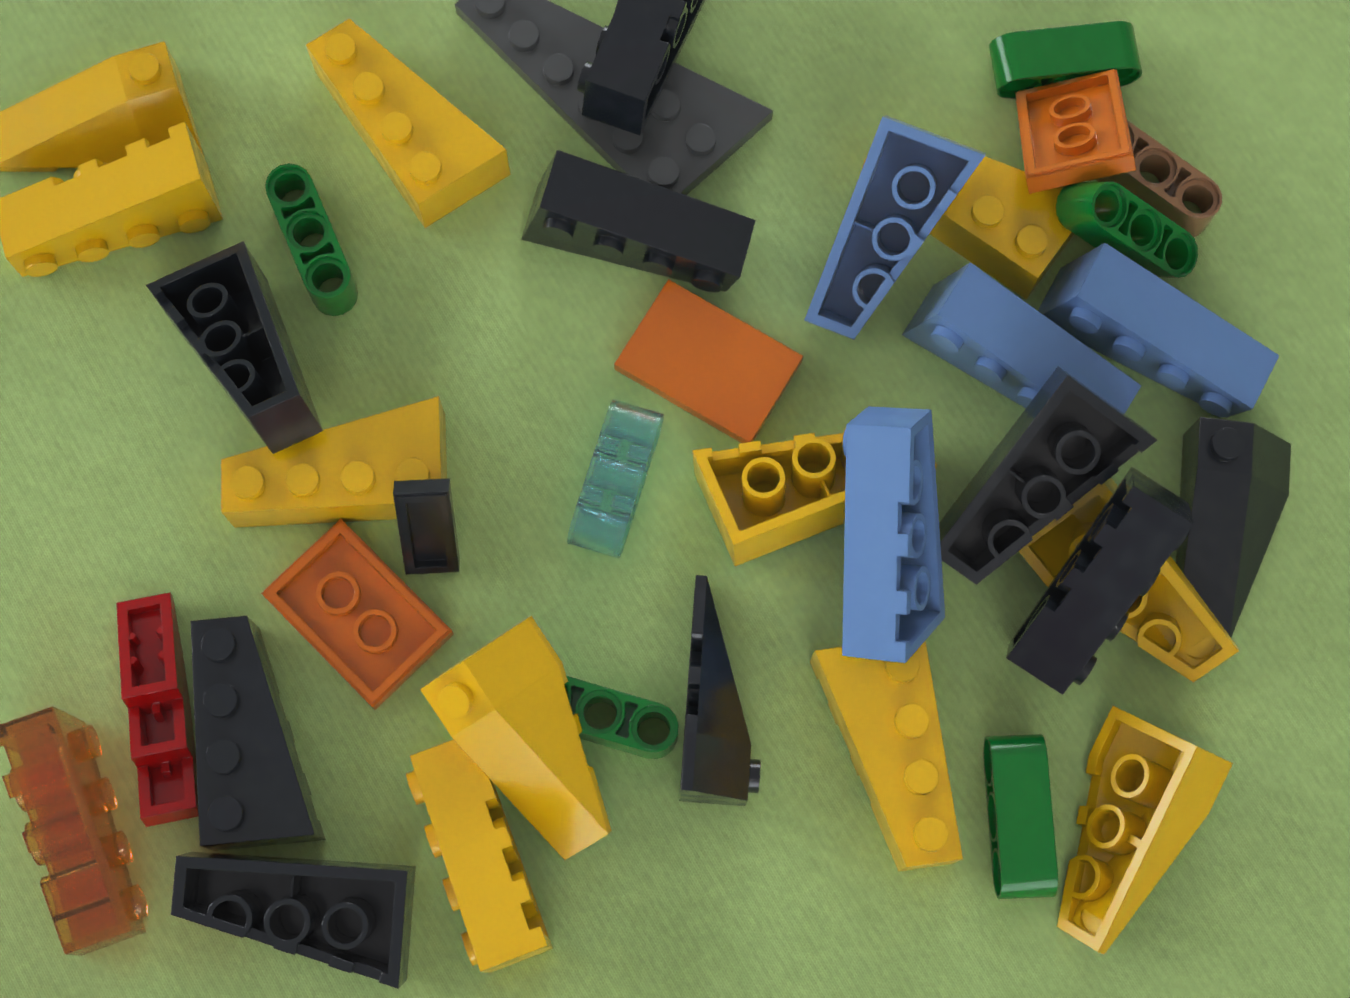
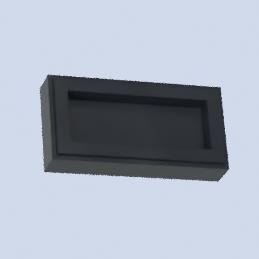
[393,478,460,575]

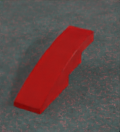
[116,592,199,827]

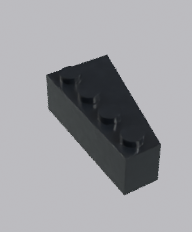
[577,0,705,136]
[146,241,323,454]

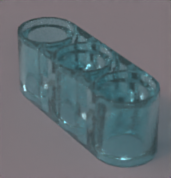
[567,399,664,559]

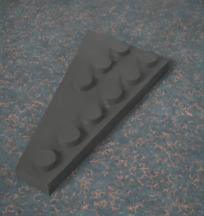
[455,0,773,195]

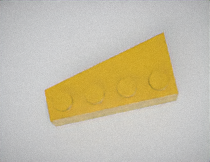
[306,18,511,228]
[0,121,223,277]
[862,156,1074,300]
[221,396,447,528]
[692,428,937,566]
[810,640,963,872]
[406,739,553,973]

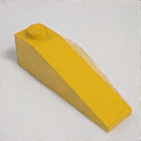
[0,41,205,172]
[1019,478,1239,682]
[420,616,612,860]
[1057,706,1233,954]

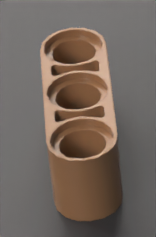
[1096,120,1222,237]

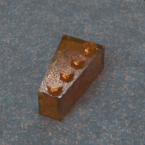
[0,706,149,956]

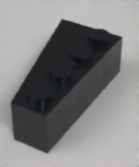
[521,150,756,292]
[939,366,1157,585]
[1006,467,1194,695]
[191,616,326,851]
[171,852,416,989]

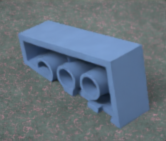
[804,115,986,340]
[1038,243,1279,418]
[902,262,1142,414]
[842,406,945,663]

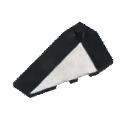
[1176,417,1291,637]
[679,575,761,806]

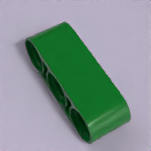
[989,21,1142,99]
[265,163,358,316]
[1056,181,1198,278]
[564,676,679,759]
[983,734,1058,899]

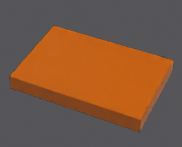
[1015,69,1136,194]
[614,279,804,443]
[261,519,454,710]

